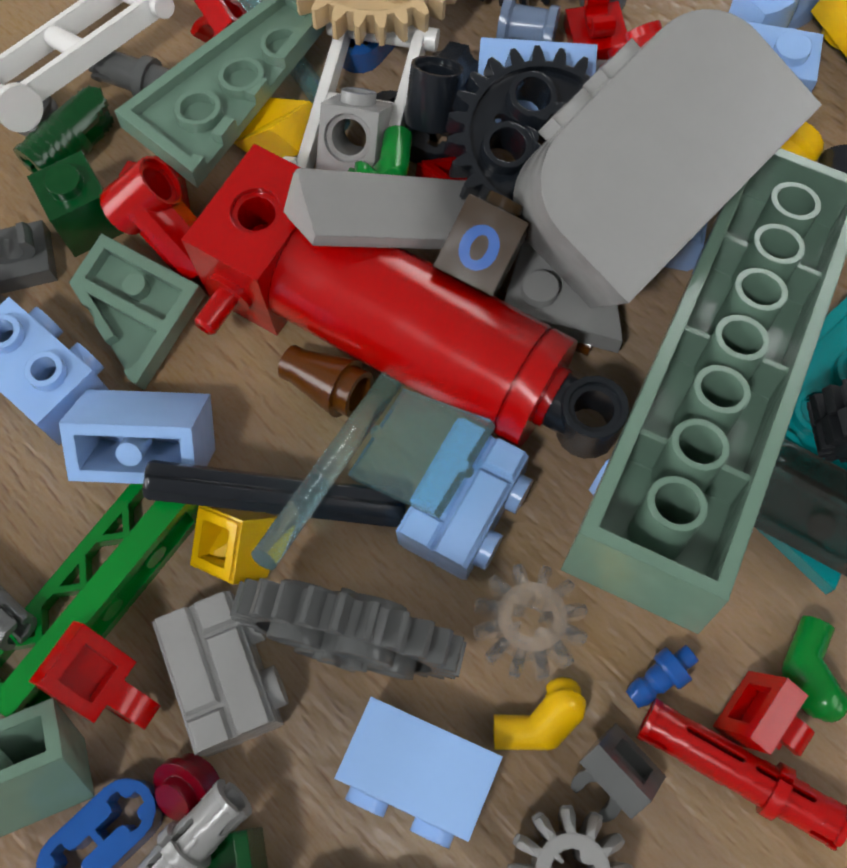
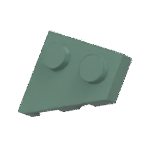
[69,233,206,391]

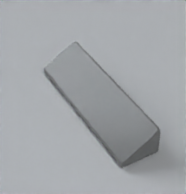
[283,168,481,249]

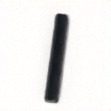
[142,460,406,527]

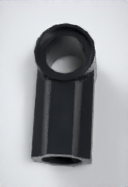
[404,41,479,134]

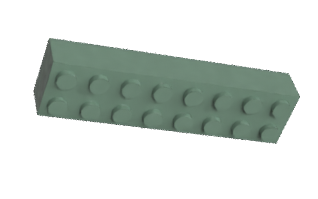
[561,148,847,634]

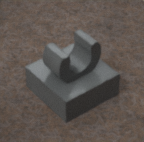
[0,220,58,294]
[571,723,666,823]

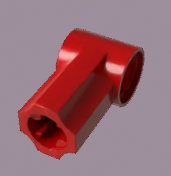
[100,156,198,280]

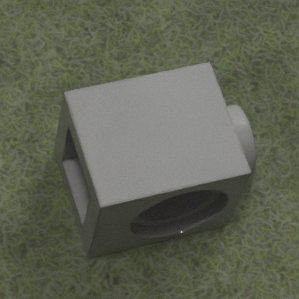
[316,87,393,171]

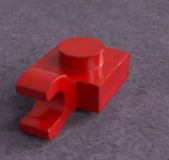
[29,621,160,730]

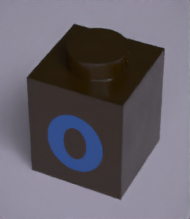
[433,190,530,296]

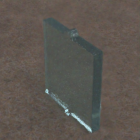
[348,388,496,519]

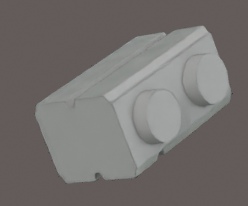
[152,590,289,757]

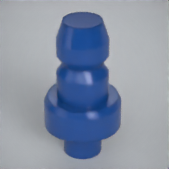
[625,645,699,708]

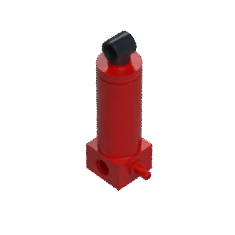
[181,143,629,459]

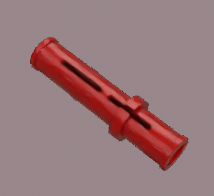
[636,698,847,851]

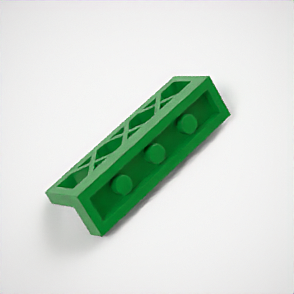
[0,484,199,717]

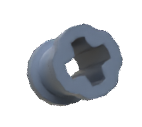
[496,0,561,42]

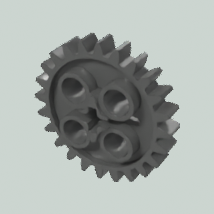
[229,578,467,680]

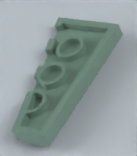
[114,0,326,188]

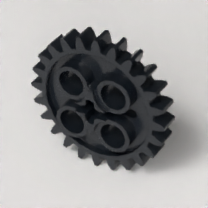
[444,45,590,240]

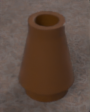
[278,345,374,418]

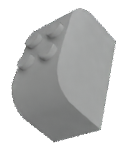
[513,9,822,308]

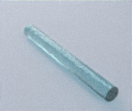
[251,373,402,570]

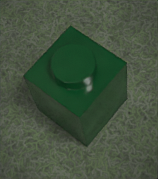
[27,150,124,257]

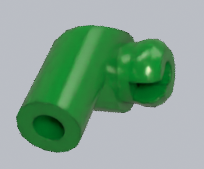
[348,125,412,176]
[782,615,847,723]

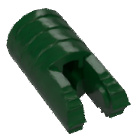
[13,85,114,174]

